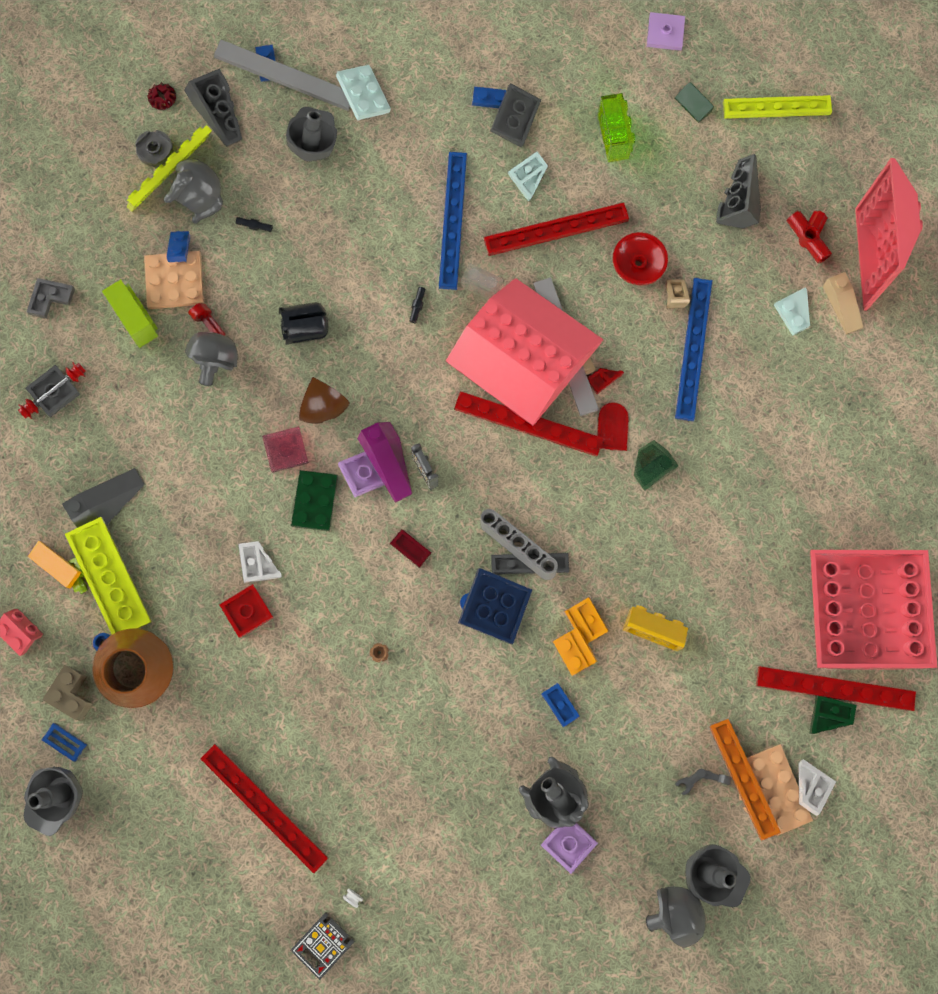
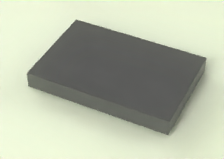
[490,83,541,147]

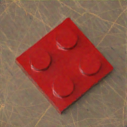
[219,584,274,638]

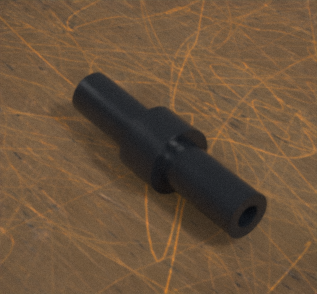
[235,217,273,232]
[409,287,426,324]

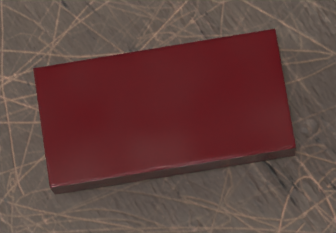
[390,529,432,568]

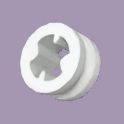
[343,888,363,908]

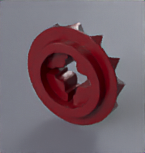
[147,82,176,110]

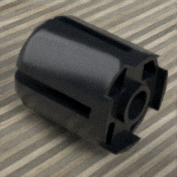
[279,302,329,345]

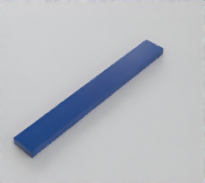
[439,152,467,290]
[675,278,713,421]

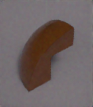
[299,377,350,424]

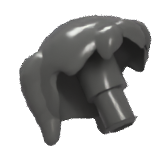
[164,158,223,224]
[519,756,589,828]

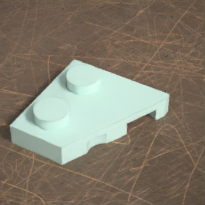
[508,152,548,201]
[774,287,810,336]

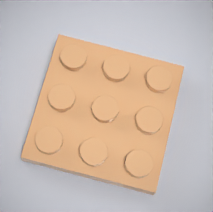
[144,251,204,310]

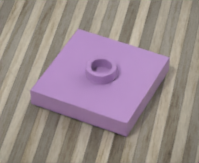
[646,12,685,51]
[338,452,384,497]
[541,823,598,874]

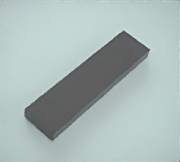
[491,553,569,575]

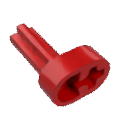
[188,303,226,336]

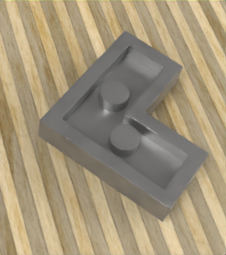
[27,278,75,319]

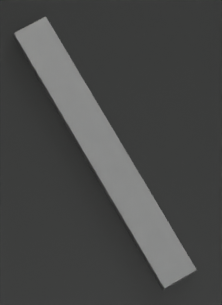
[214,40,351,111]
[533,277,598,416]

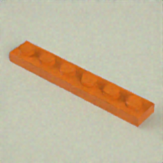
[709,719,781,841]

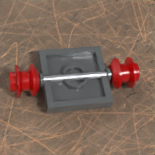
[18,362,86,419]

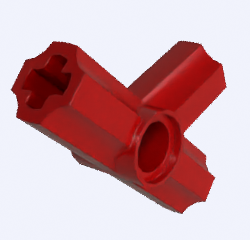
[786,211,832,263]

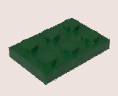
[291,470,338,532]

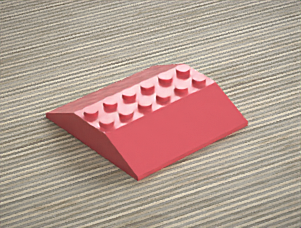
[855,158,923,311]
[446,278,603,426]
[810,550,937,670]

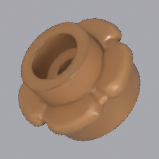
[370,643,389,663]

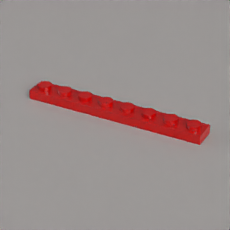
[484,202,629,256]
[454,391,603,457]
[756,666,916,711]
[200,744,329,874]

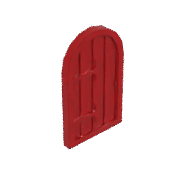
[597,402,629,451]

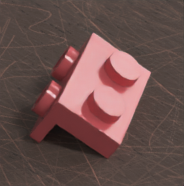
[0,609,43,656]

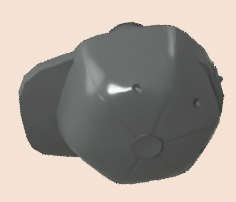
[286,107,337,162]
[185,332,238,386]
[23,766,83,836]
[685,844,751,908]
[646,886,706,948]

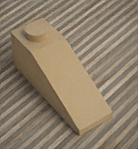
[823,272,863,335]

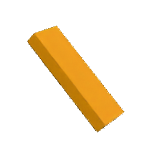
[28,541,81,589]

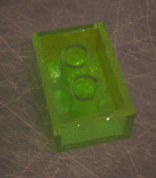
[597,93,635,162]

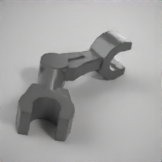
[675,769,732,795]

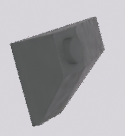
[184,68,242,147]
[716,154,761,229]
[62,468,145,528]

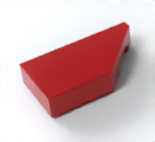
[588,368,624,394]

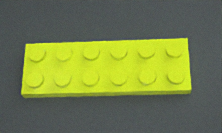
[127,125,212,212]
[65,517,152,634]

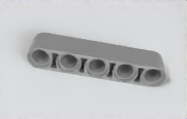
[480,509,558,580]

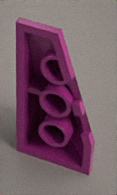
[357,422,412,503]

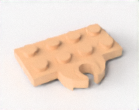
[739,744,813,836]

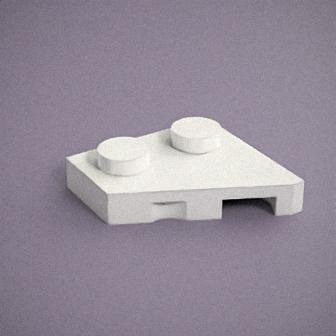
[239,541,282,583]
[799,759,836,816]

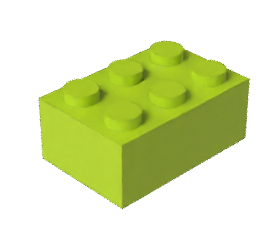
[102,279,158,348]

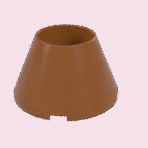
[92,628,174,708]

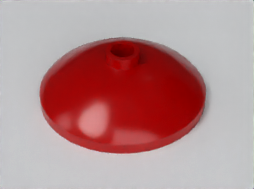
[612,232,668,285]

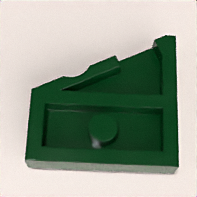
[809,696,857,734]

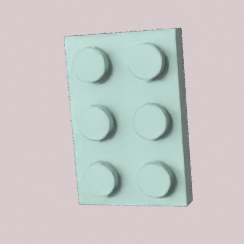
[336,65,391,120]

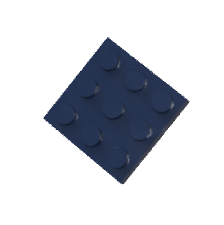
[458,568,532,645]

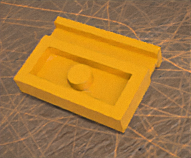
[564,597,609,643]
[553,627,598,676]

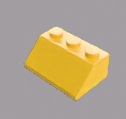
[623,605,688,651]

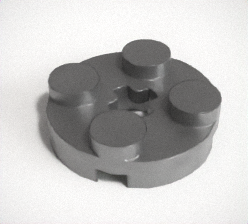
[136,130,173,167]

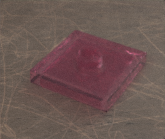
[262,426,309,473]

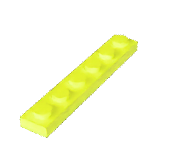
[723,95,832,119]

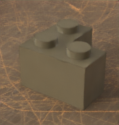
[42,665,93,721]

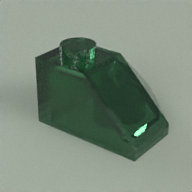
[634,440,679,491]

